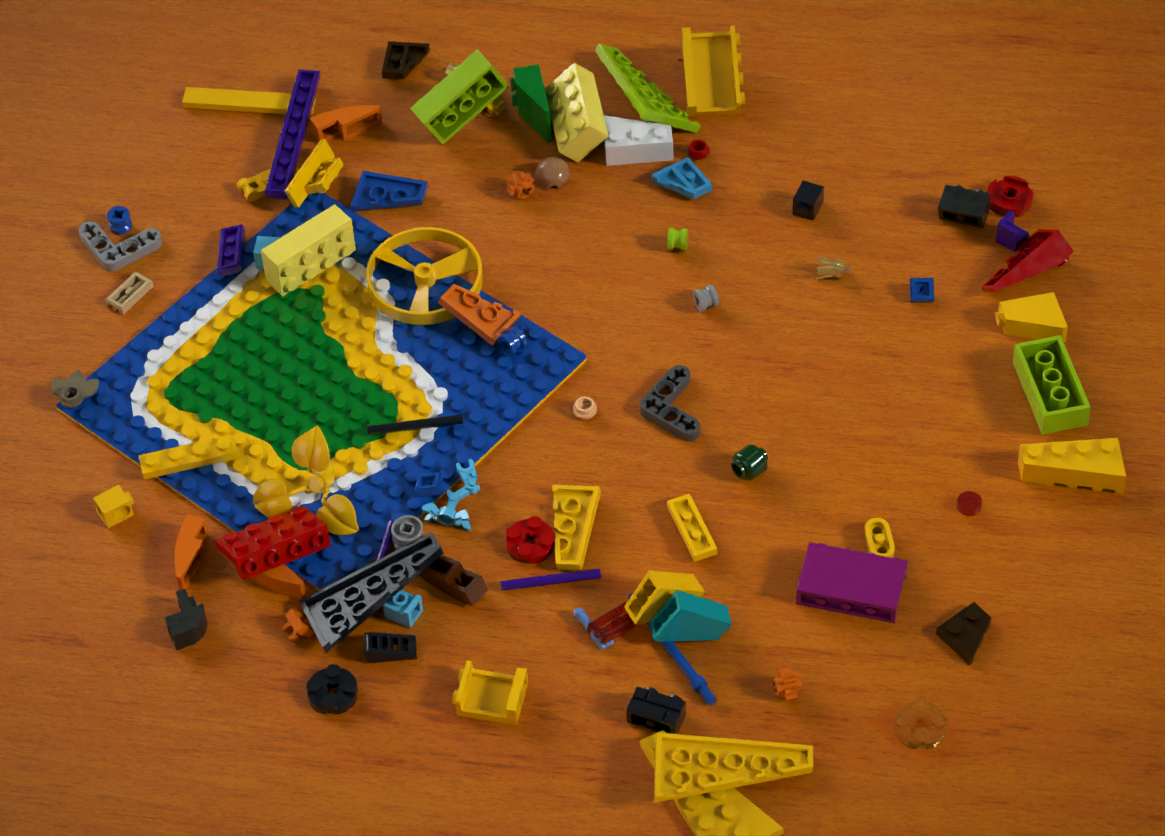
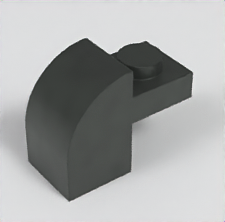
[165,588,207,651]

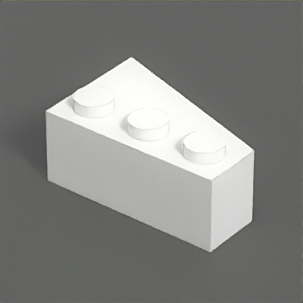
[604,115,673,166]

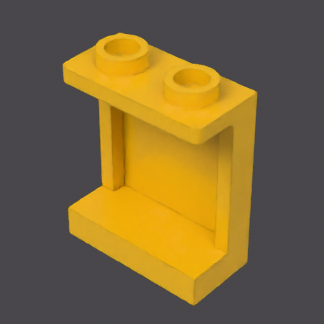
[452,660,528,725]

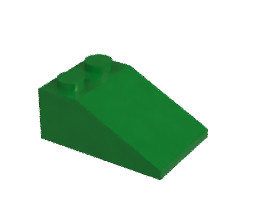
[510,64,552,143]

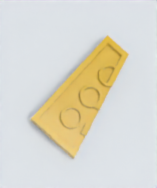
[552,485,601,571]

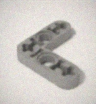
[79,221,162,271]

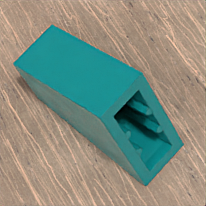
[650,590,732,642]

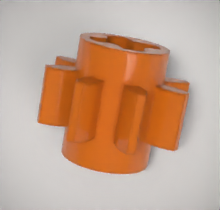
[506,171,535,199]
[772,667,803,701]

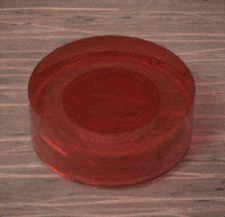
[957,491,982,516]

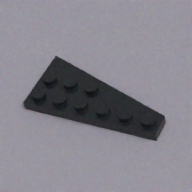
[299,532,444,653]

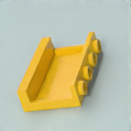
[682,25,745,117]

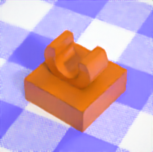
[282,609,315,642]

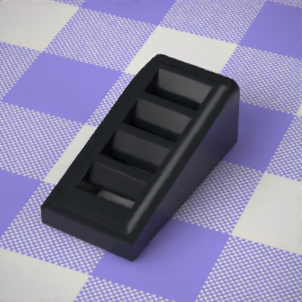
[364,632,417,663]

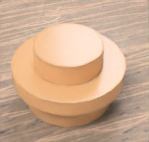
[573,396,597,419]

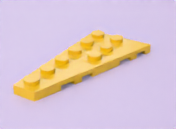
[654,733,813,803]

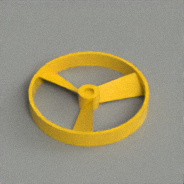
[366,227,483,325]

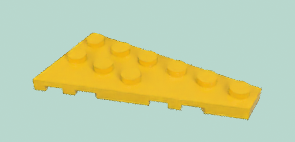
[640,730,784,836]

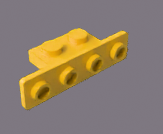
[285,139,344,208]

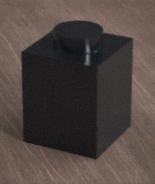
[792,180,824,221]

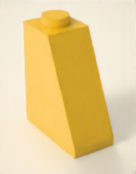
[995,292,1068,343]
[624,570,705,625]

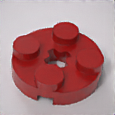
[987,176,1033,217]
[506,516,555,564]

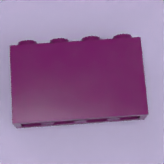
[796,542,908,623]

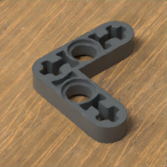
[640,365,700,441]

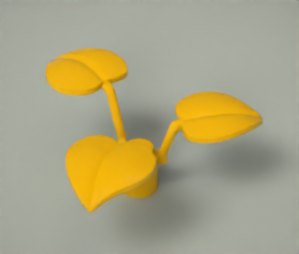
[253,426,359,535]

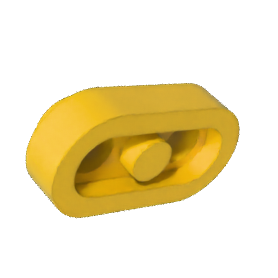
[864,518,895,558]

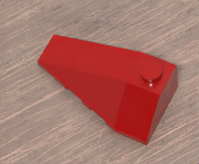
[982,229,1074,292]

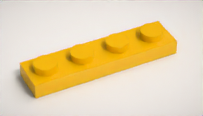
[139,434,239,480]

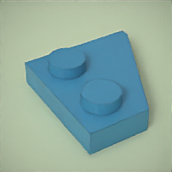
[651,157,713,200]

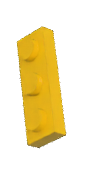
[667,493,717,562]

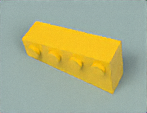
[1018,438,1126,494]

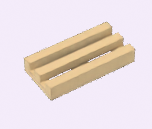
[105,271,154,315]

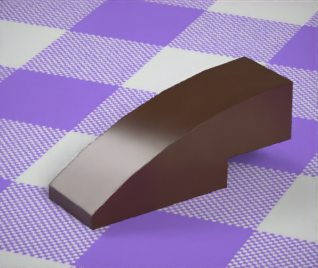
[419,555,488,606]

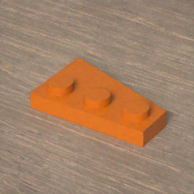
[438,284,522,346]

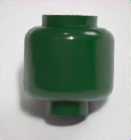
[731,444,768,481]

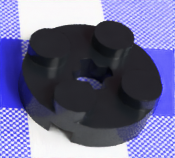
[306,664,358,715]

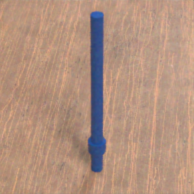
[628,593,717,705]

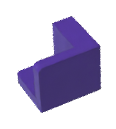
[996,211,1029,252]

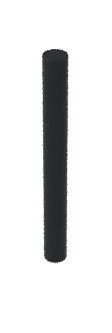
[367,414,463,435]

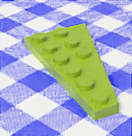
[595,43,701,133]

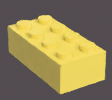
[545,63,609,162]
[261,204,356,297]

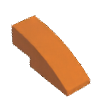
[310,105,383,142]
[174,514,208,590]
[236,564,306,599]

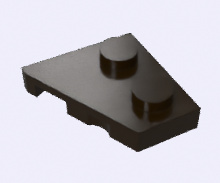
[382,41,430,79]
[936,602,991,665]

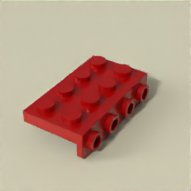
[215,506,330,579]

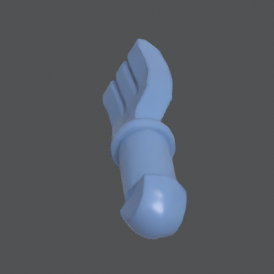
[573,608,614,650]

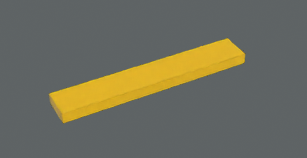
[182,87,316,116]

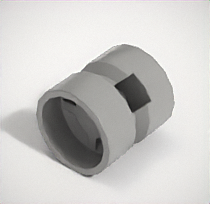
[391,515,424,551]

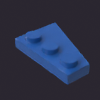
[350,171,428,211]

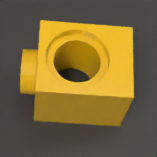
[93,485,134,528]

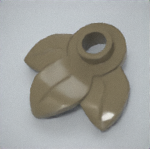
[51,370,99,408]

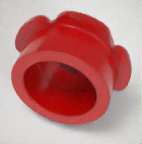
[687,139,710,160]

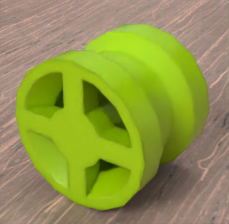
[667,227,688,251]

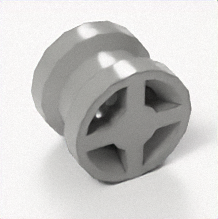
[693,284,719,312]

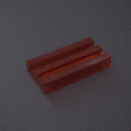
[587,602,637,645]

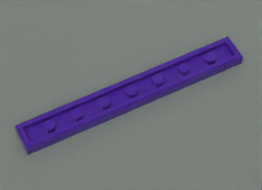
[265,69,320,199]

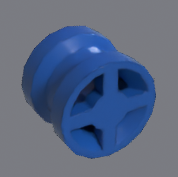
[107,206,132,235]
[498,326,528,356]

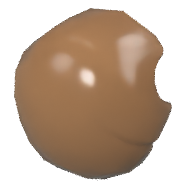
[534,157,570,190]

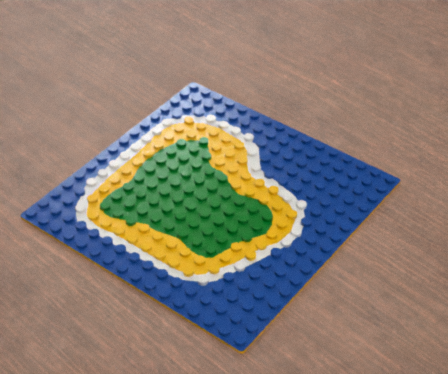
[56,193,587,590]

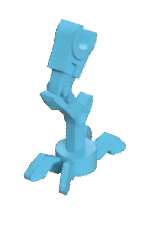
[422,459,480,531]

